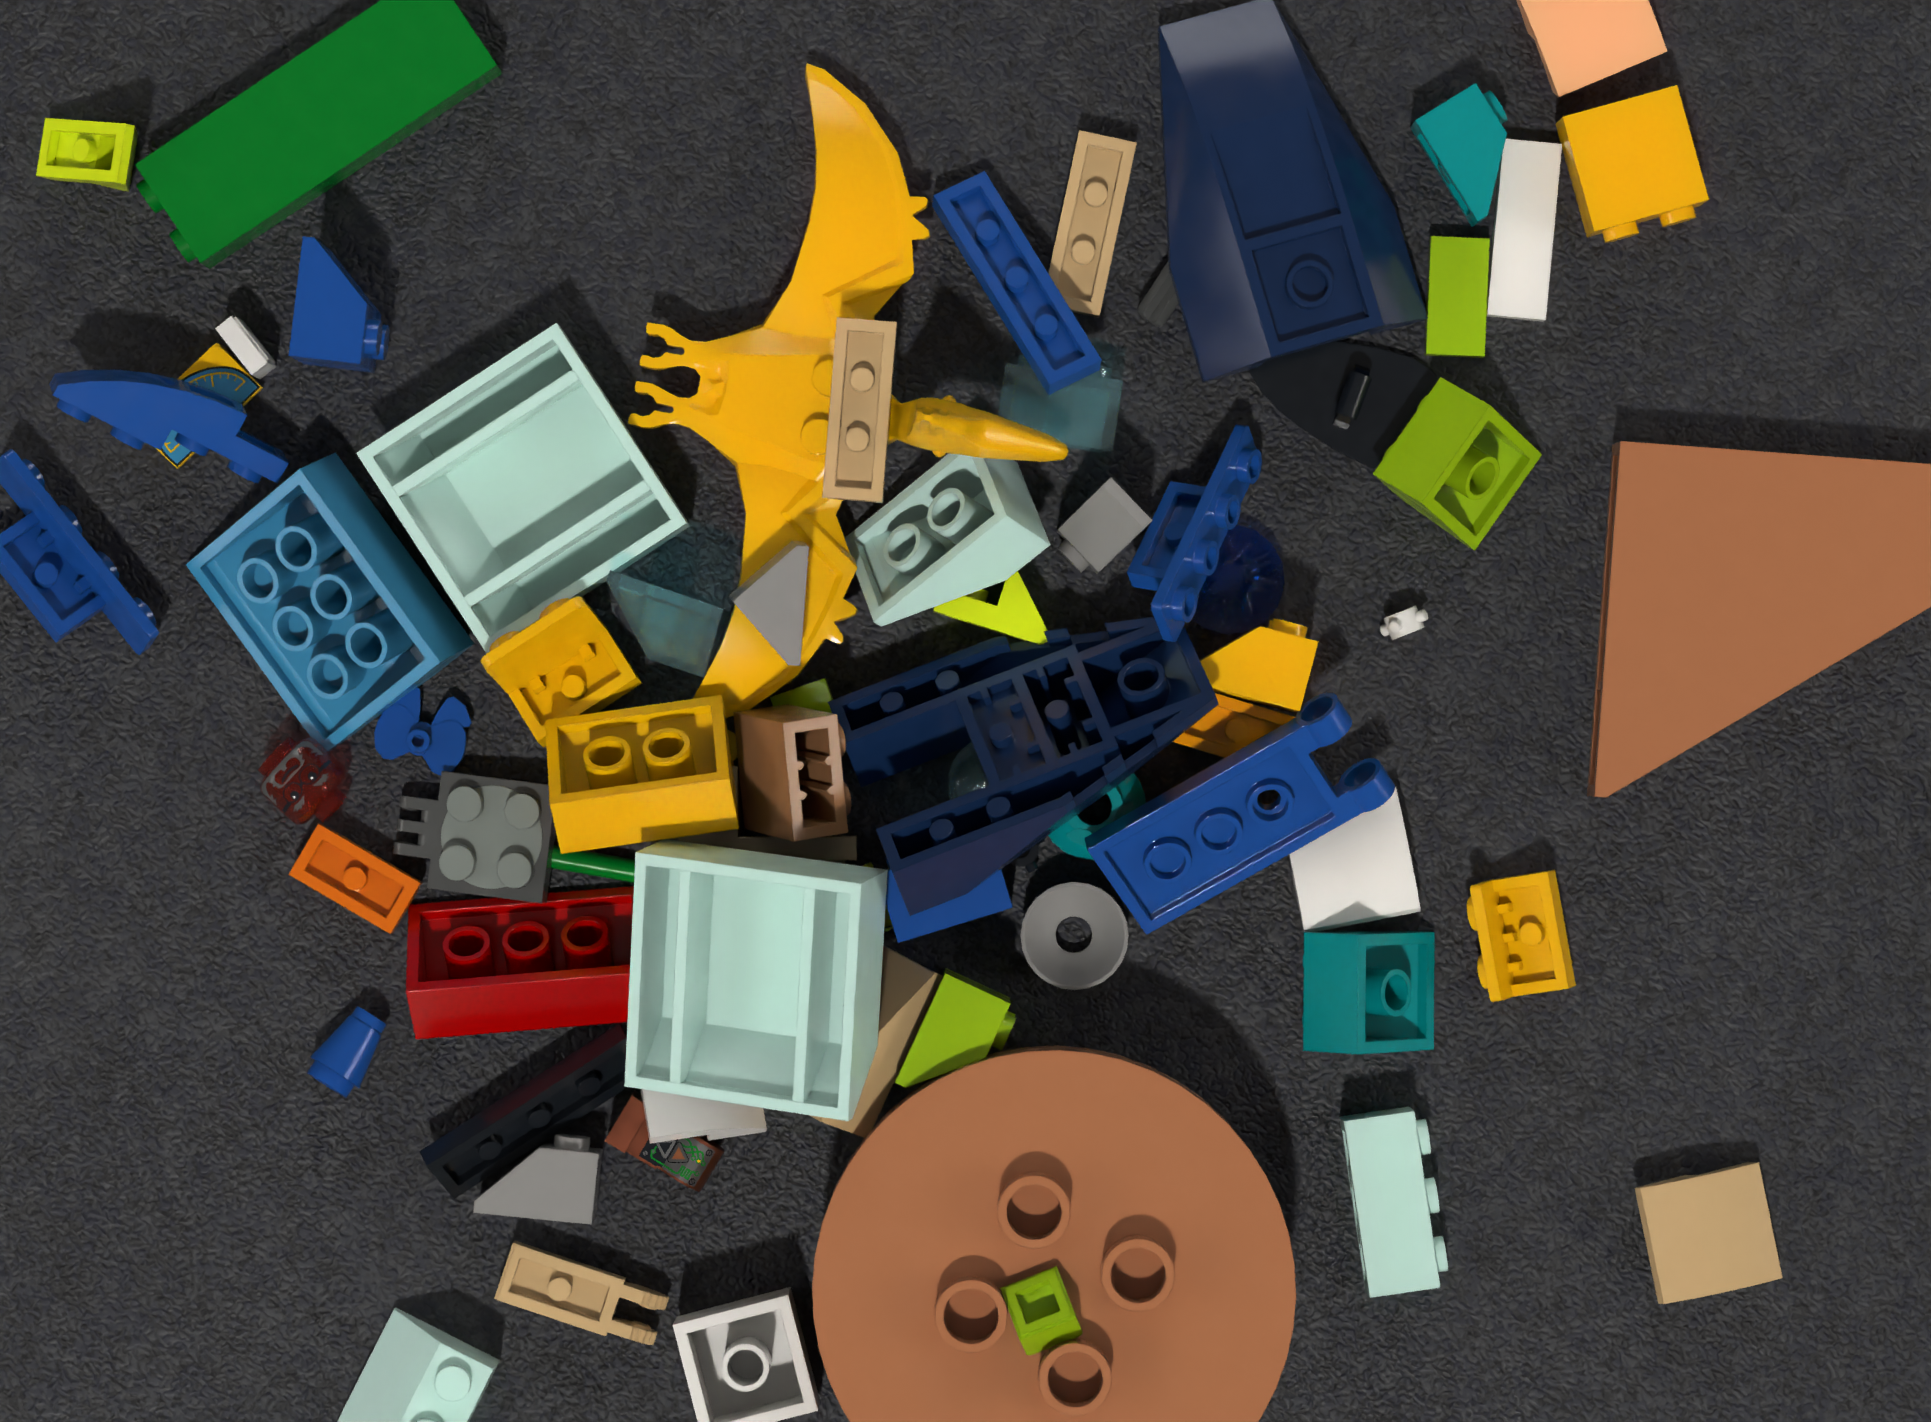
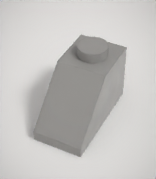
[1057,477,1153,574]
[473,1134,603,1225]

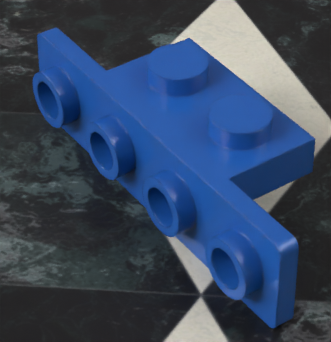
[1127,424,1262,642]
[0,449,159,655]

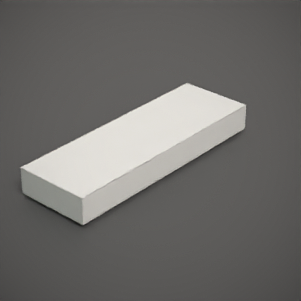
[1487,139,1562,322]

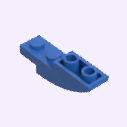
[49,370,289,484]

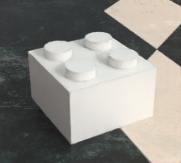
[673,1287,820,1422]

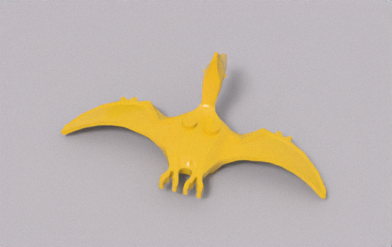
[628,63,1069,718]

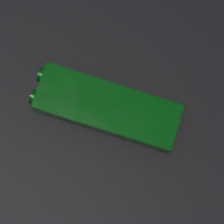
[135,0,503,269]

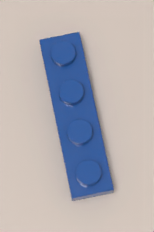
[932,171,1102,395]

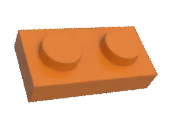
[288,823,423,934]

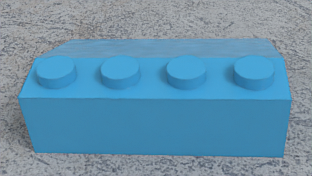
[186,452,474,755]

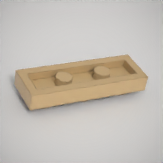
[1048,130,1137,318]
[822,317,897,503]

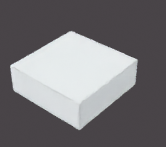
[215,316,276,379]

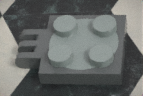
[393,771,556,903]

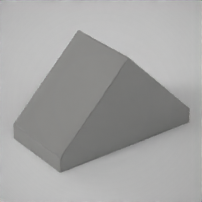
[729,541,809,666]

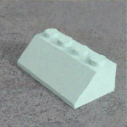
[337,1307,500,1422]

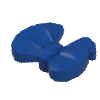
[374,687,472,776]

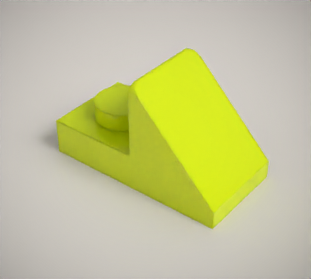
[36,118,138,192]
[933,571,1048,645]

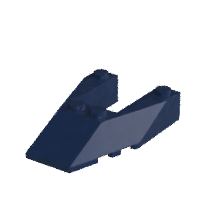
[828,617,1218,916]

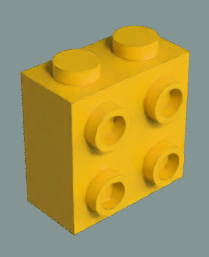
[1555,85,1709,243]

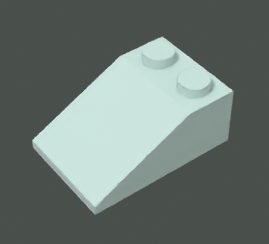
[845,454,1050,627]

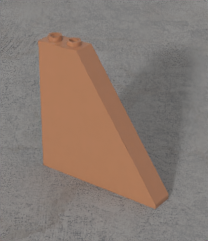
[1587,441,1931,798]

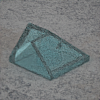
[606,570,730,678]

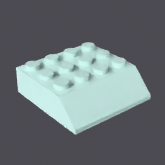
[356,323,690,653]
[624,839,888,1121]

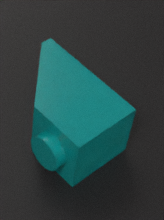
[1410,83,1508,227]

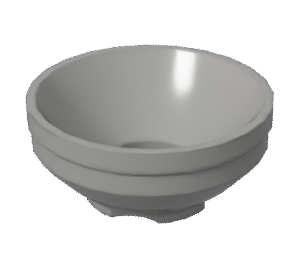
[1020,882,1129,990]

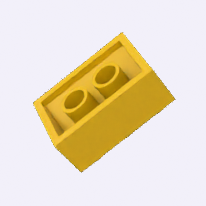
[545,695,739,854]

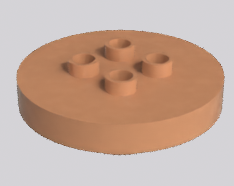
[812,1045,1296,1422]

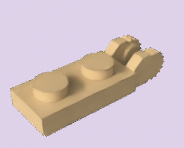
[494,1241,669,1345]

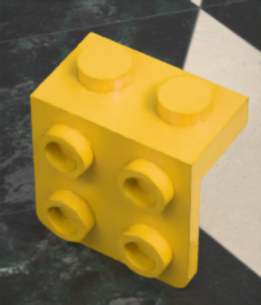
[481,596,642,748]

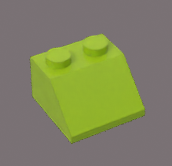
[1373,377,1542,551]
[895,968,1016,1088]

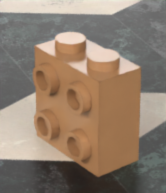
[733,704,851,842]

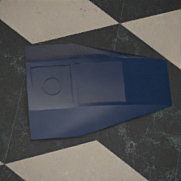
[1157,0,1428,383]

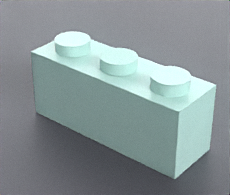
[1339,1107,1448,1298]

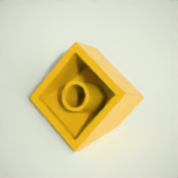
[1200,618,1319,712]

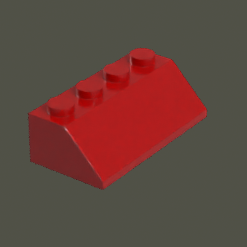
[406,886,634,1039]

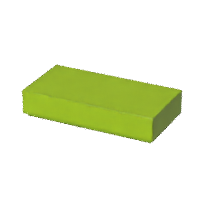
[1424,236,1490,358]

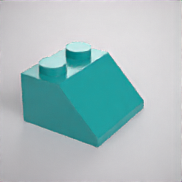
[1302,931,1435,1054]

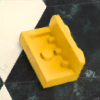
[1467,869,1576,1002]

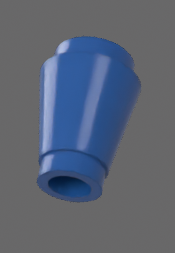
[307,1006,387,1098]

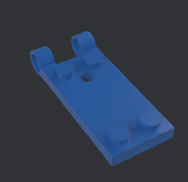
[1084,693,1395,935]

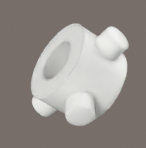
[1380,606,1428,640]

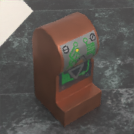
[605,1090,725,1192]

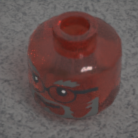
[258,737,347,825]

